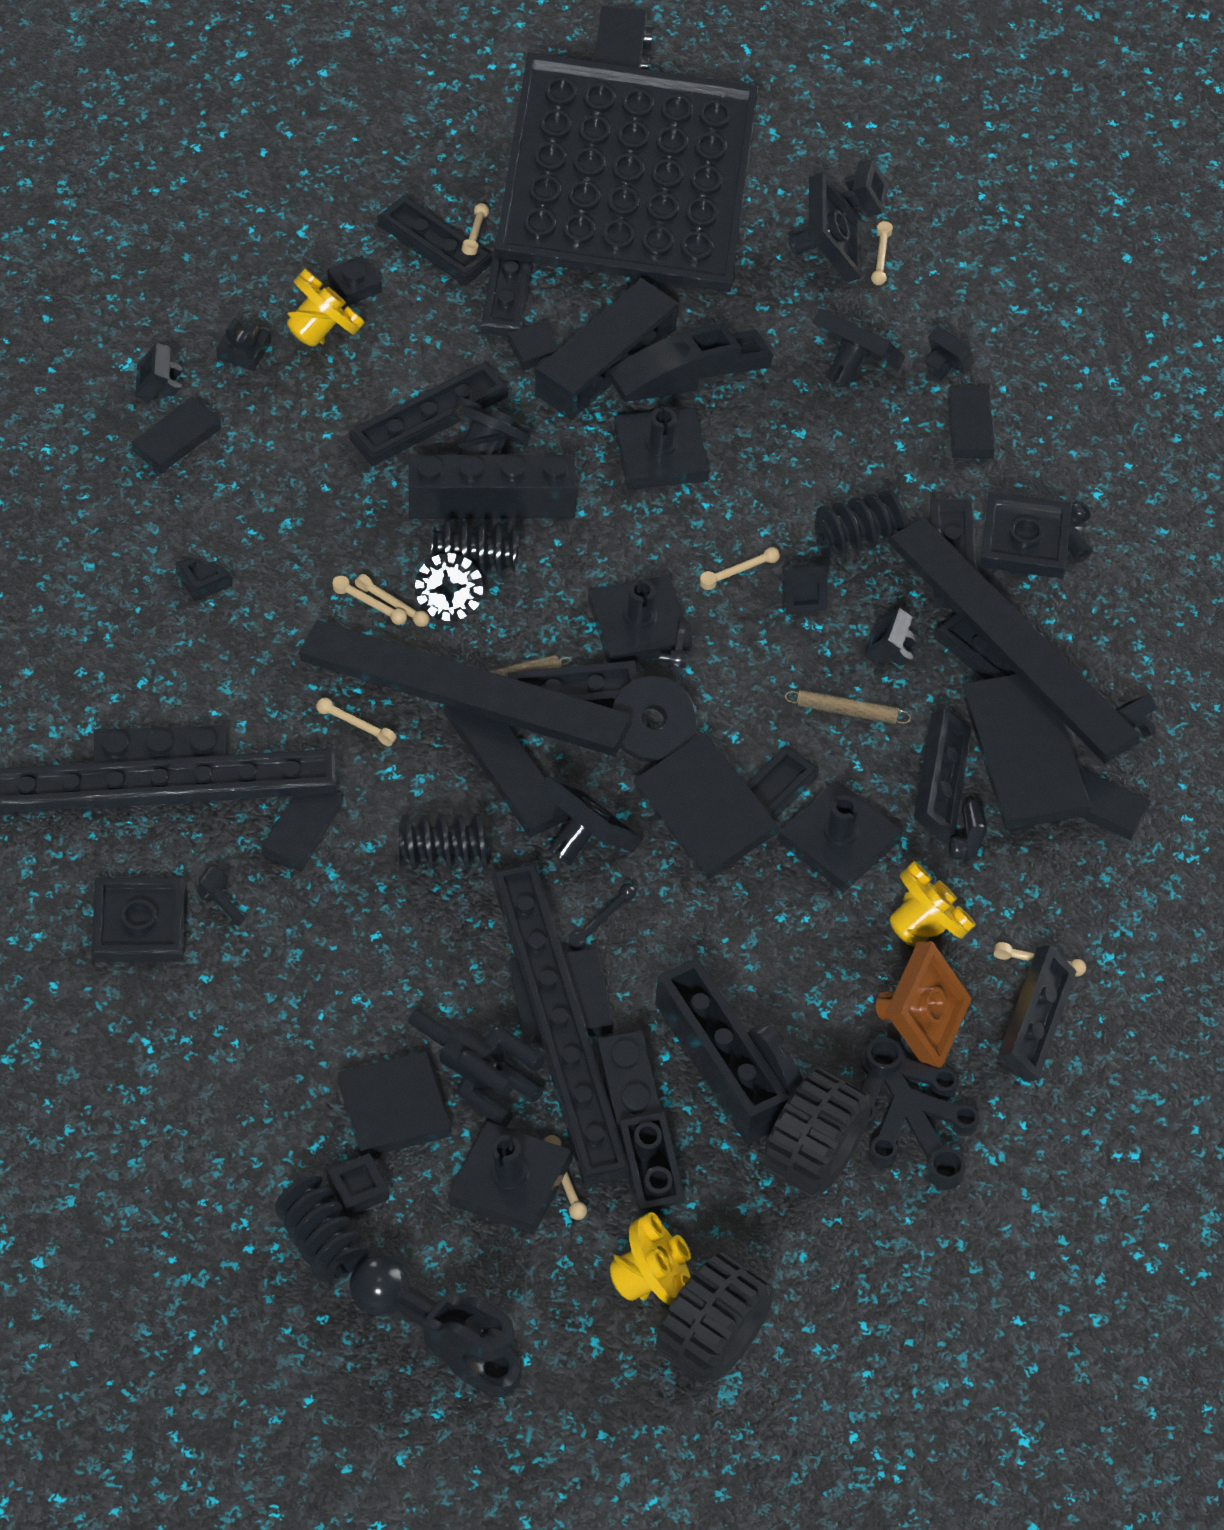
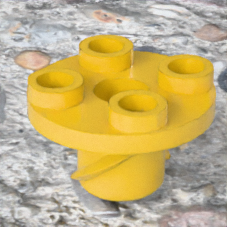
[287,268,366,347]
[890,861,976,947]
[610,1212,691,1305]

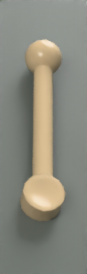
[462,203,489,255]
[871,221,893,285]
[700,547,780,590]
[355,574,430,627]
[332,576,407,625]
[316,698,397,746]
[994,942,1086,976]
[544,1135,587,1220]

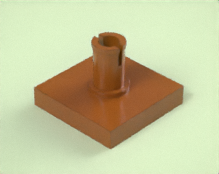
[876,941,972,1069]

